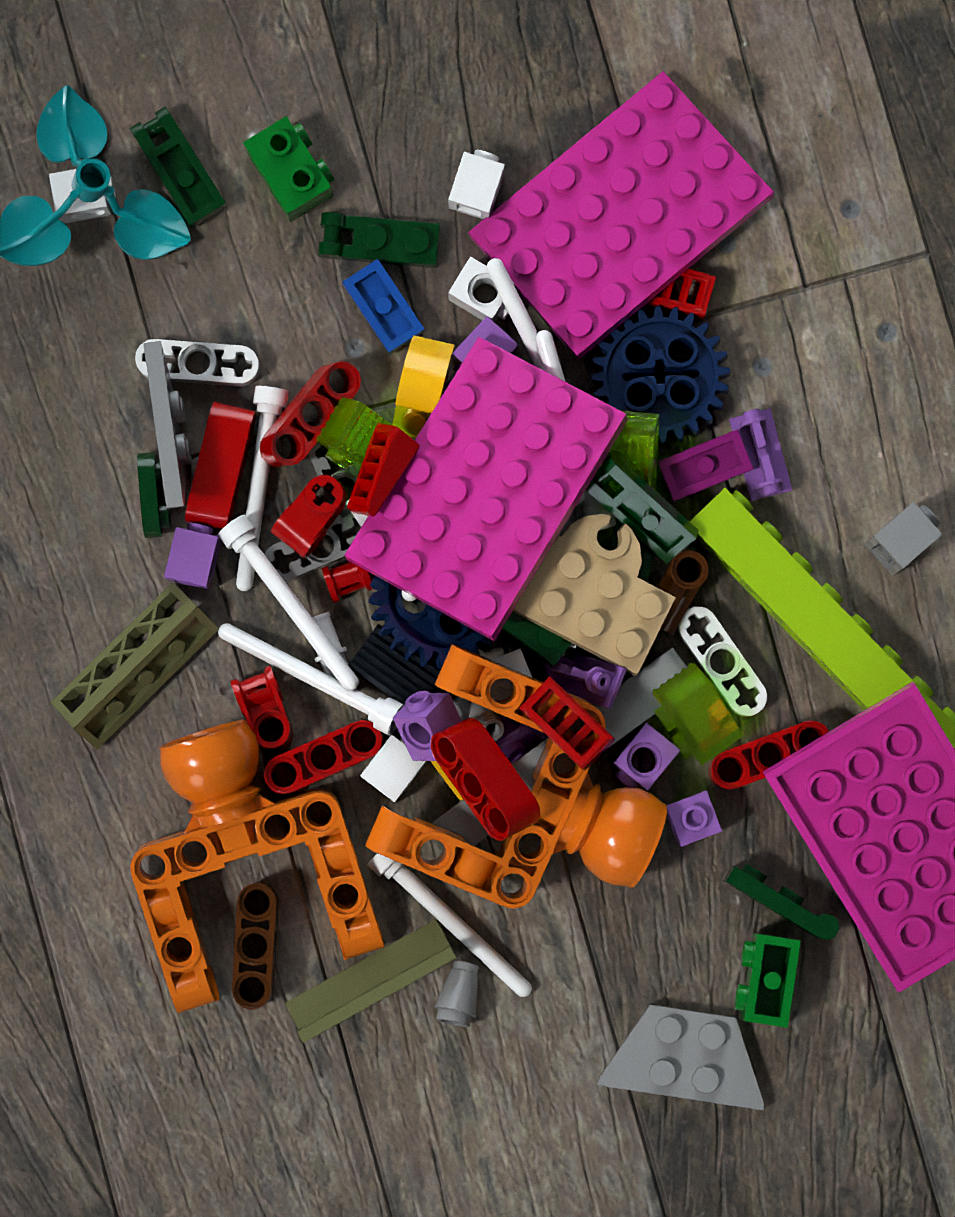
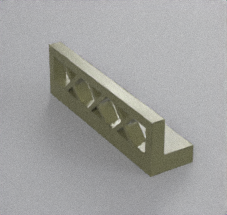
[50,582,219,749]
[284,919,457,1043]

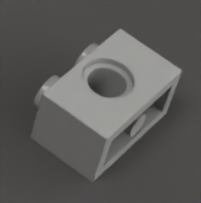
[864,501,942,576]

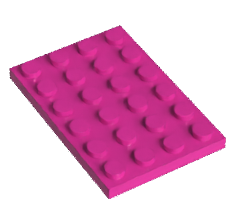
[468,71,774,360]
[344,337,628,641]
[763,682,955,993]

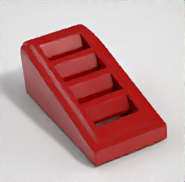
[645,269,716,322]
[347,423,420,517]
[519,676,615,771]

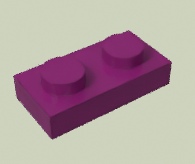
[658,429,754,502]

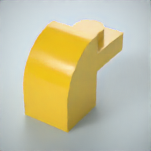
[392,335,455,438]

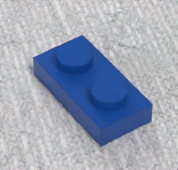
[342,259,425,355]

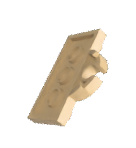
[512,514,676,676]

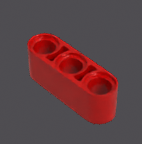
[259,361,361,467]
[185,401,256,530]
[431,718,540,841]
[264,720,384,795]
[708,720,829,790]

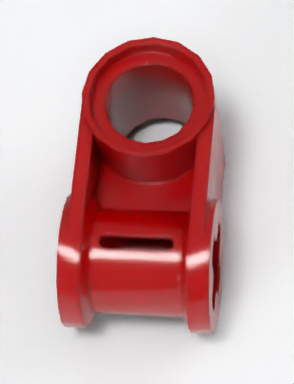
[271,475,347,559]
[230,665,293,752]

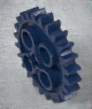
[591,306,730,446]
[368,576,502,670]

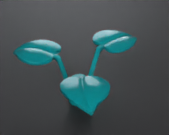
[0,85,191,266]

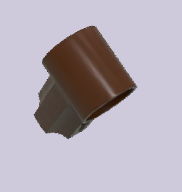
[657,550,709,635]

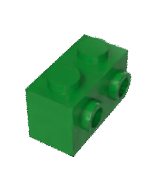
[243,116,335,222]
[734,933,801,1028]

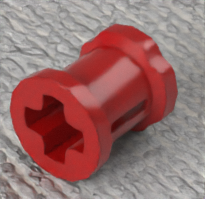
[321,562,373,603]

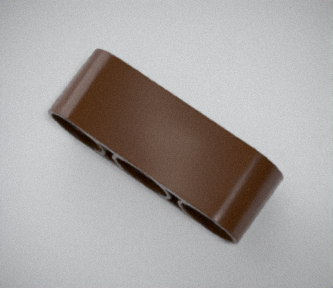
[232,883,279,1010]

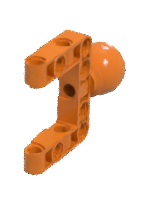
[365,644,667,909]
[130,719,385,1013]

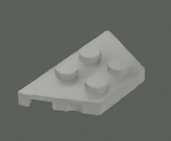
[143,341,192,509]
[597,1004,764,1110]

